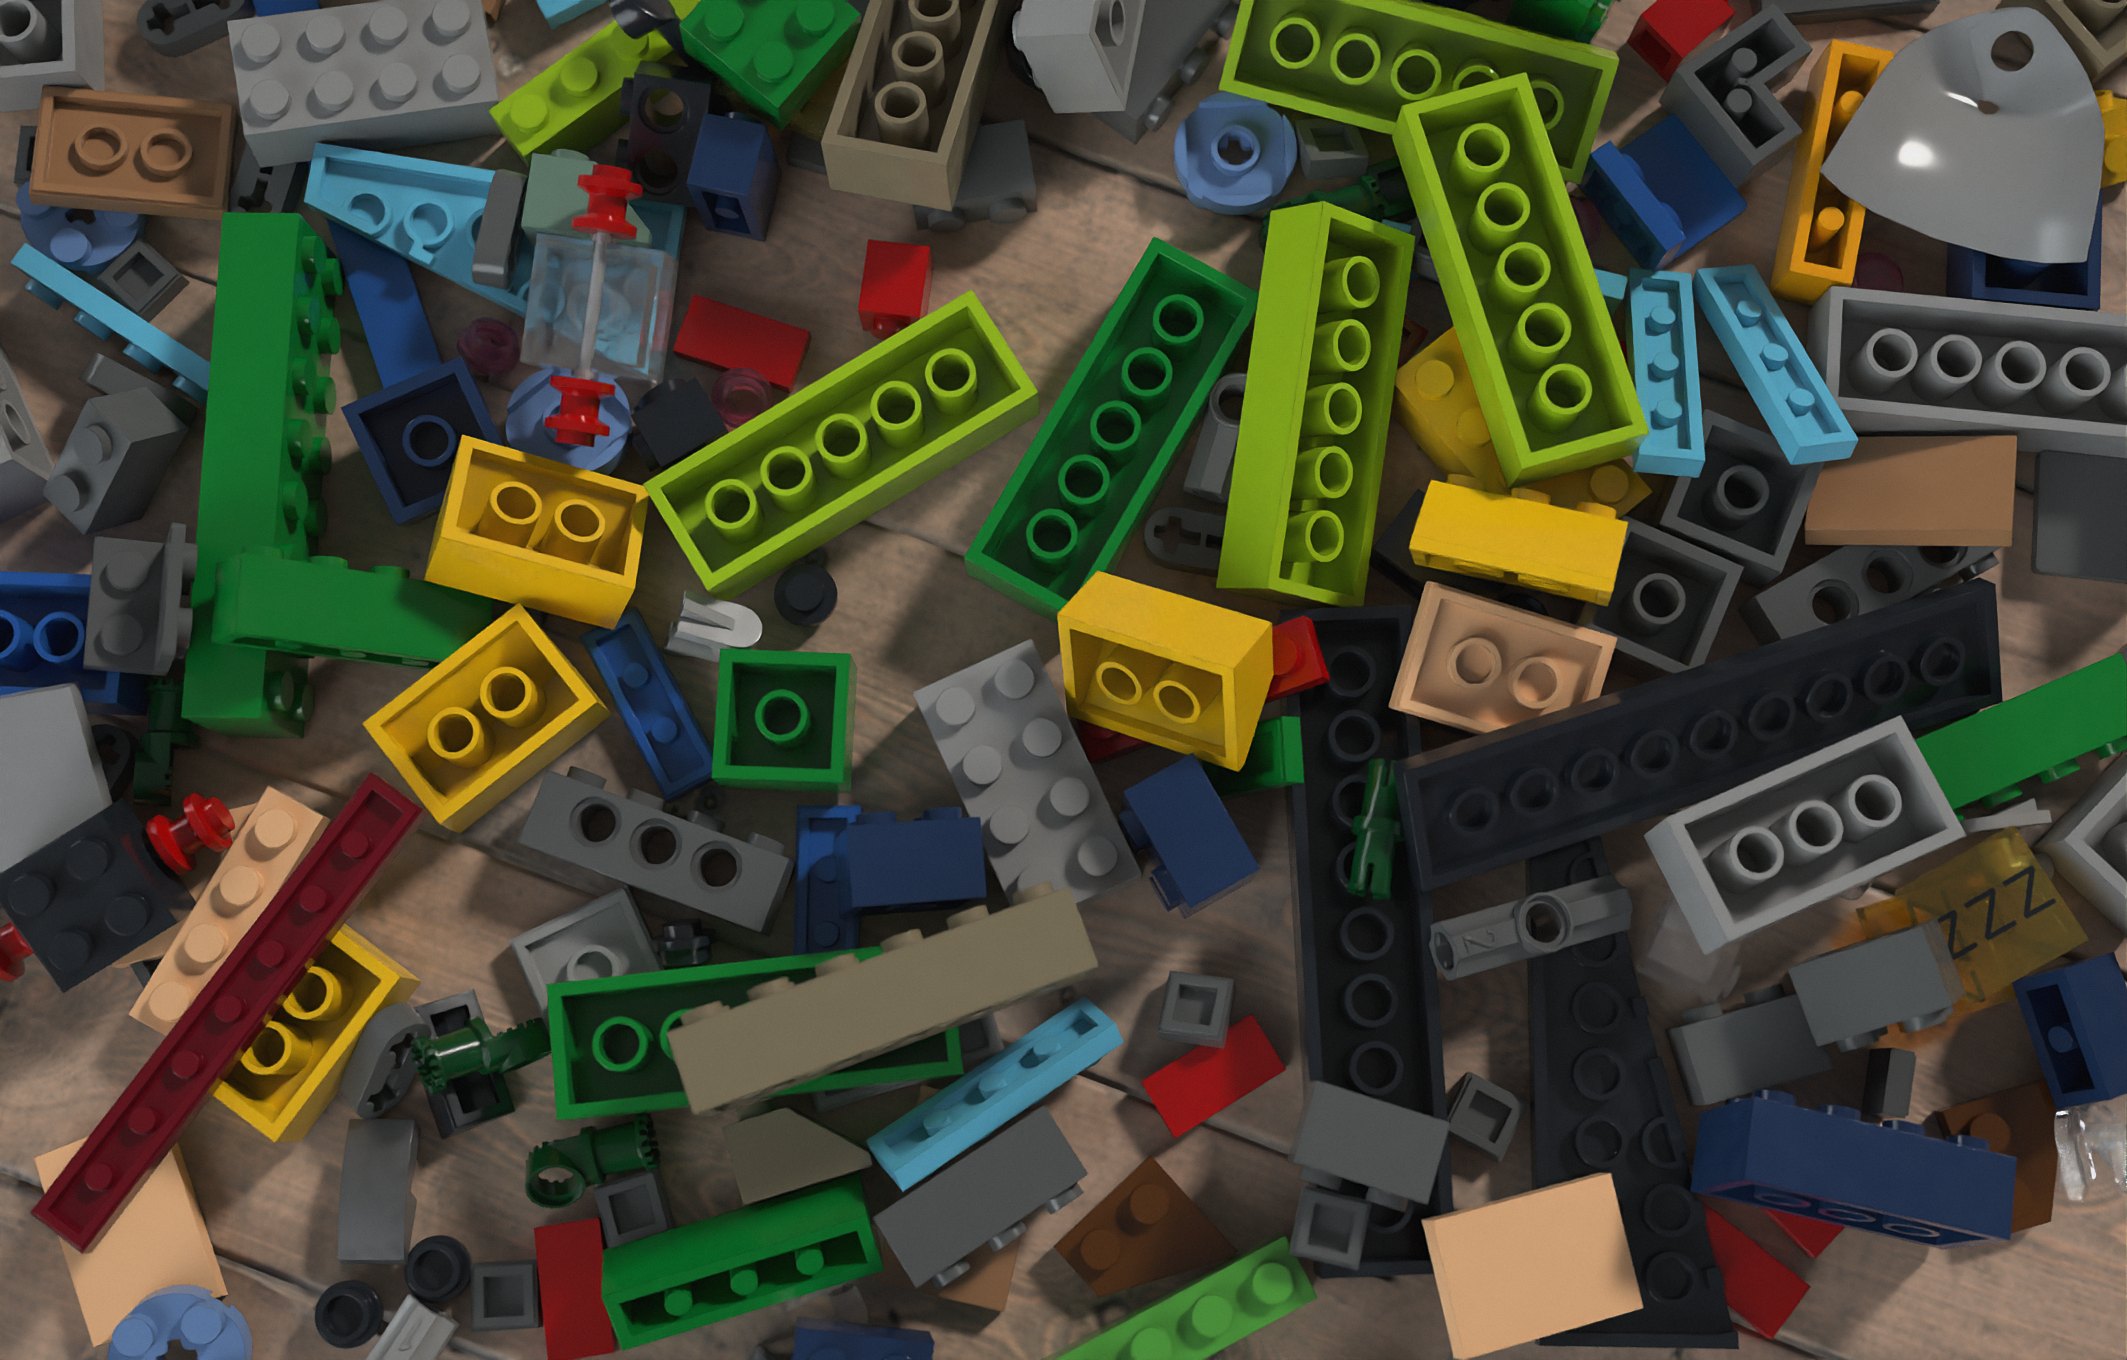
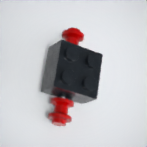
[0,792,235,994]

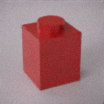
[1626,0,1736,84]
[858,239,934,341]

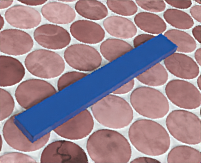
[252,0,444,388]

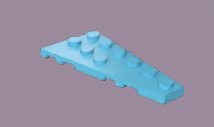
[304,142,688,385]

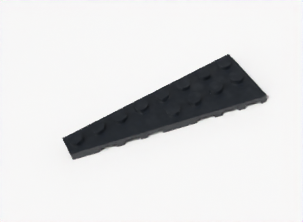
[1525,835,1739,1349]

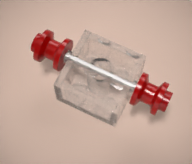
[520,164,679,448]

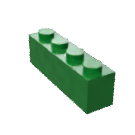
[211,545,493,671]
[1915,652,2127,821]
[601,1172,884,1351]

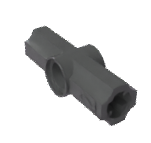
[1429,874,1634,981]

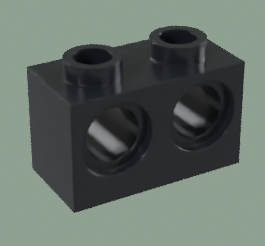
[615,60,715,208]

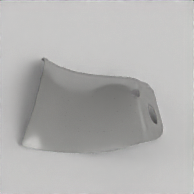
[1820,7,2105,263]

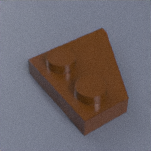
[1934,1078,2063,1234]
[1054,1155,1238,1297]

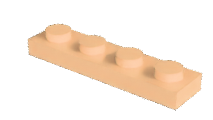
[128,786,331,1036]

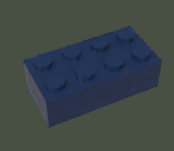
[1691,1089,2017,1249]

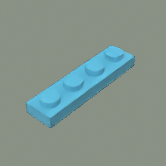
[10,243,210,407]
[1692,264,1859,465]
[1624,268,1705,478]
[866,996,1124,1191]

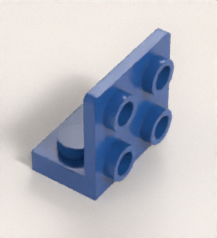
[1575,114,1747,272]

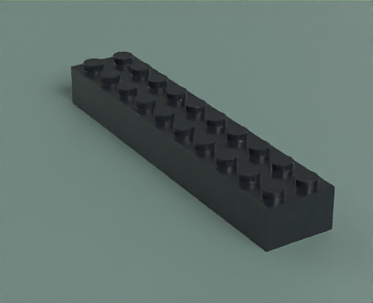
[1275,604,1454,1279]

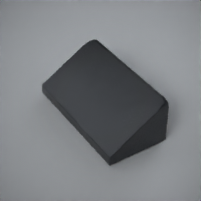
[413,989,515,1139]

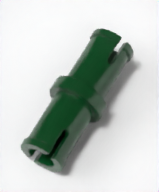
[1347,759,1405,899]

